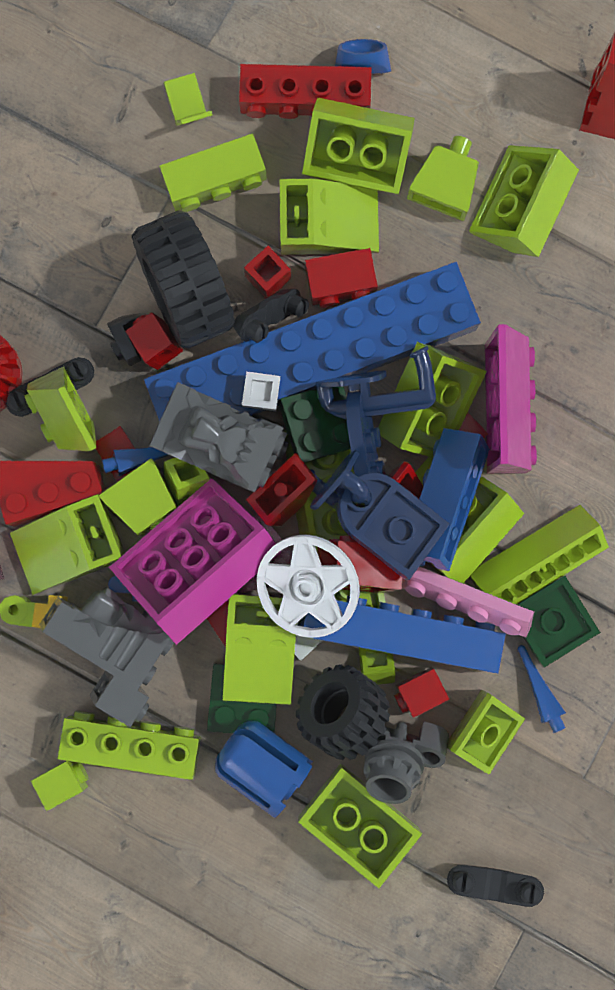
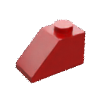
[246,454,318,526]

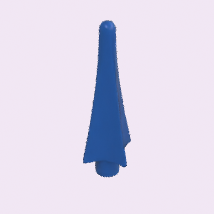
[102,447,169,476]
[518,645,566,733]

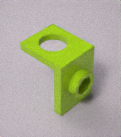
[163,73,213,126]

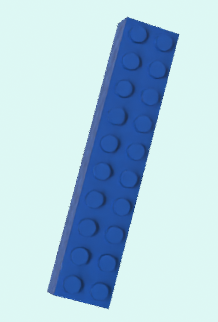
[144,262,481,421]

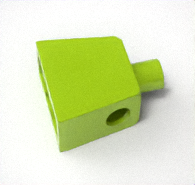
[407,136,479,221]
[99,458,178,536]

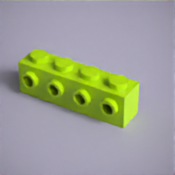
[57,711,201,780]

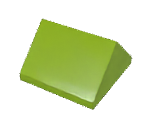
[447,689,525,775]

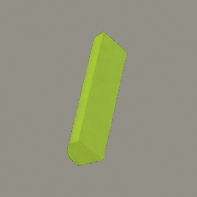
[470,505,609,604]

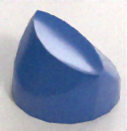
[335,39,391,74]

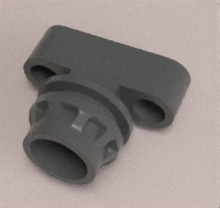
[363,710,449,804]

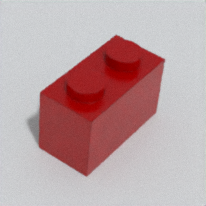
[305,248,378,308]

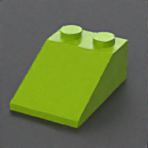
[25,366,96,451]

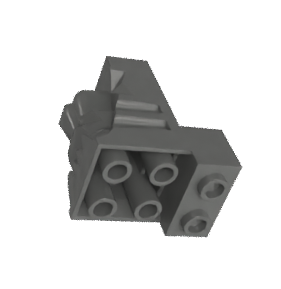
[149,382,289,492]
[39,587,174,727]

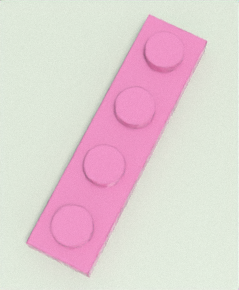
[402,567,534,637]

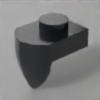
[107,313,145,366]

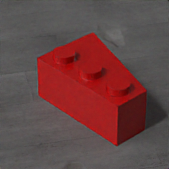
[579,32,615,139]
[0,461,106,527]

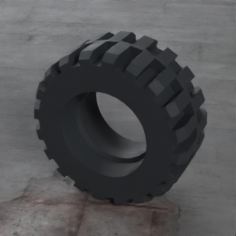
[132,211,235,348]

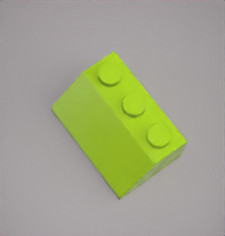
[469,145,579,257]
[378,341,487,458]
[426,476,524,583]

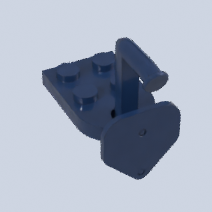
[316,346,436,477]
[310,450,450,580]

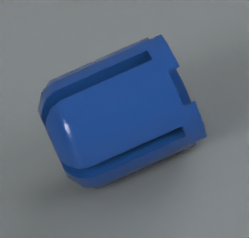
[215,720,313,818]

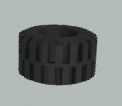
[296,664,390,760]

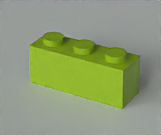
[159,133,267,212]

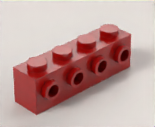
[239,64,372,119]

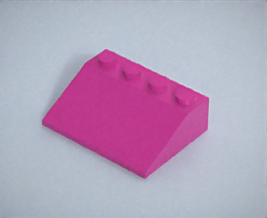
[485,324,537,474]
[109,478,282,645]

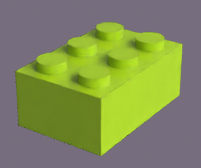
[302,98,415,194]
[298,763,422,889]

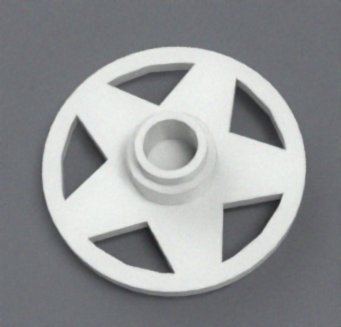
[257,535,360,638]

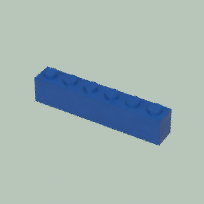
[298,596,506,674]

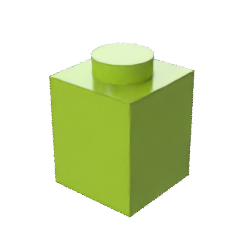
[164,457,209,506]
[31,761,89,811]

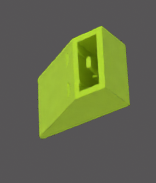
[279,179,379,255]
[10,494,125,595]
[223,595,297,705]

